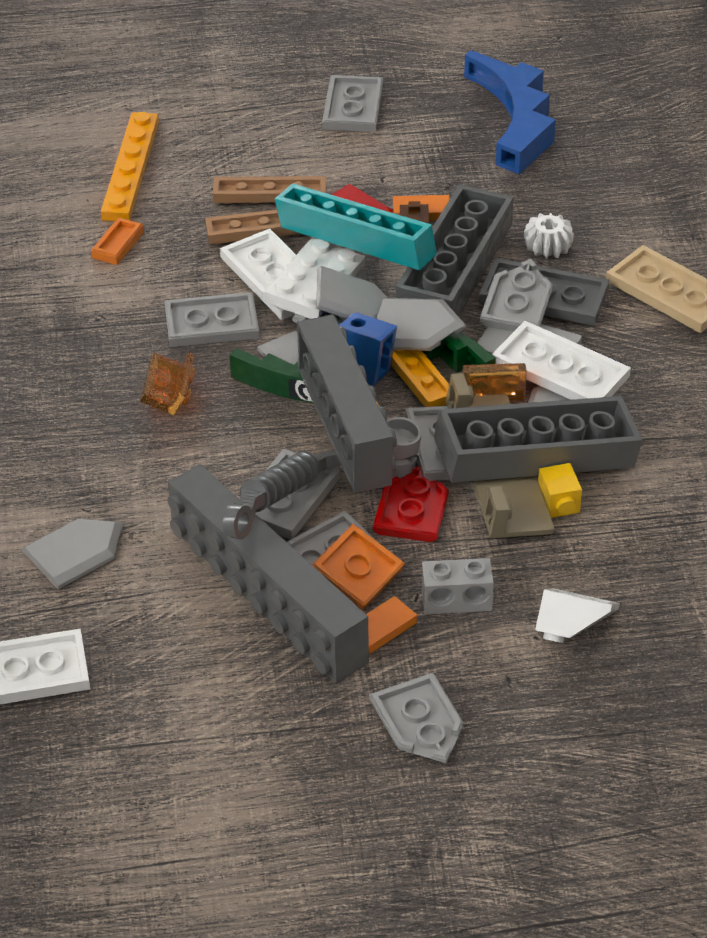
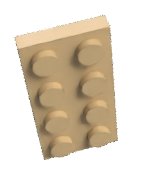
[606,245,707,333]

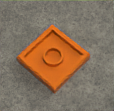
[312,523,405,611]

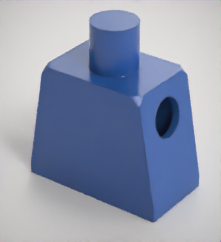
[338,312,397,386]

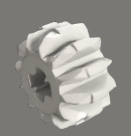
[524,213,574,259]

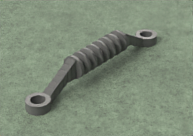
[222,450,341,540]

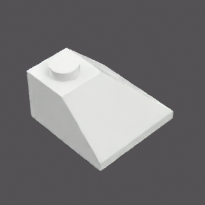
[535,588,620,643]

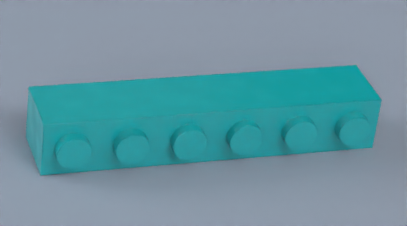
[275,183,437,270]

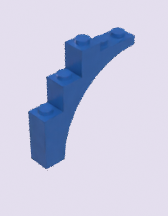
[464,50,556,174]

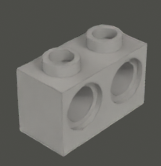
[422,558,494,614]

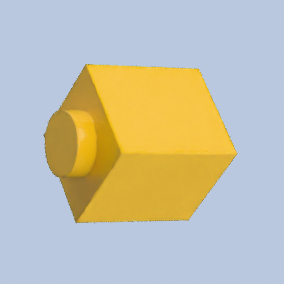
[538,463,582,518]

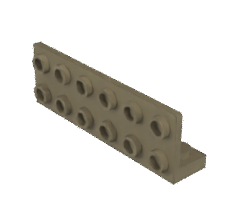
[446,373,554,538]

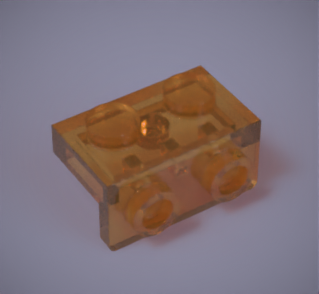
[140,352,196,415]
[462,363,527,401]

